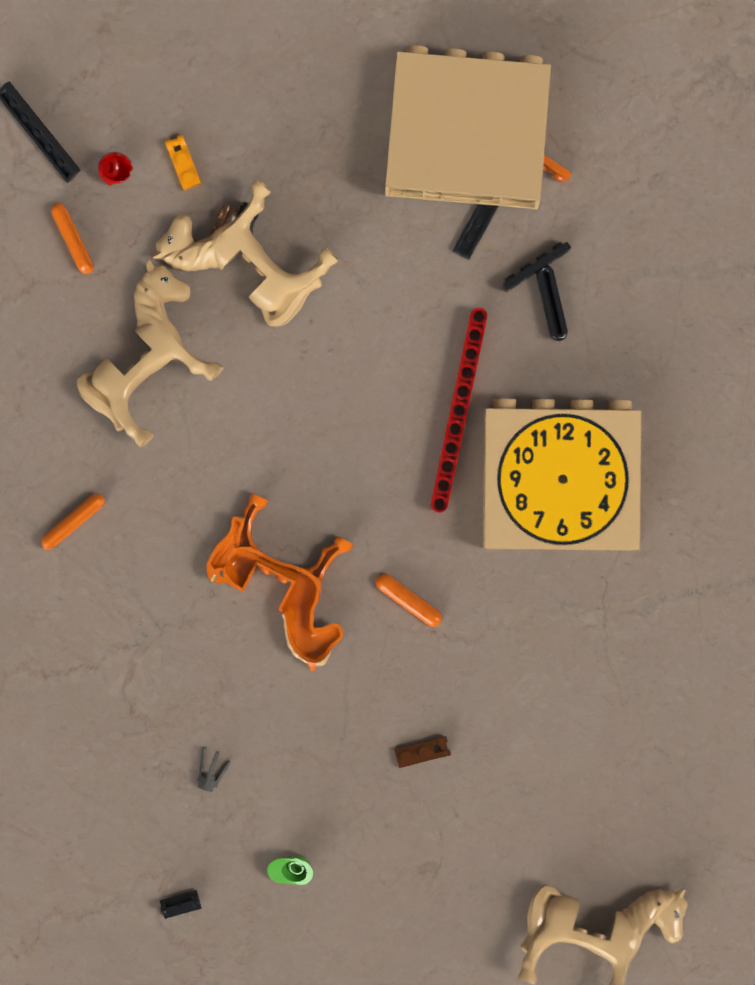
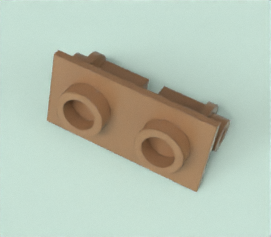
[210,206,238,235]

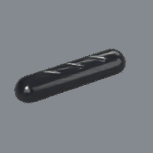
[536,265,568,341]

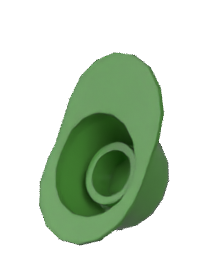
[267,854,314,885]

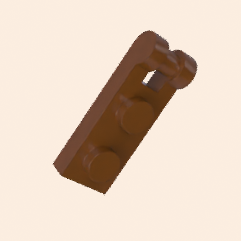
[394,736,451,768]

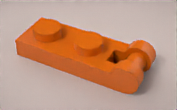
[543,155,572,182]

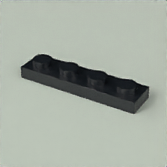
[503,242,571,292]

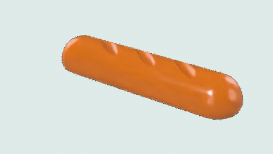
[51,202,94,274]
[41,494,105,550]
[375,573,442,627]

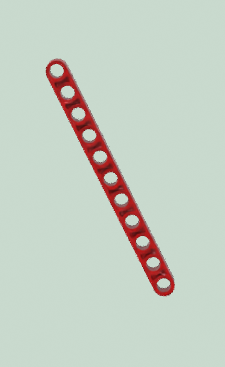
[431,308,487,513]

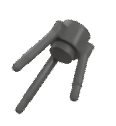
[197,747,231,792]

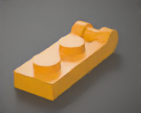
[164,134,201,191]

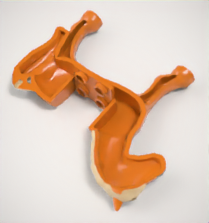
[207,493,354,672]

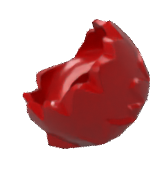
[98,152,133,186]

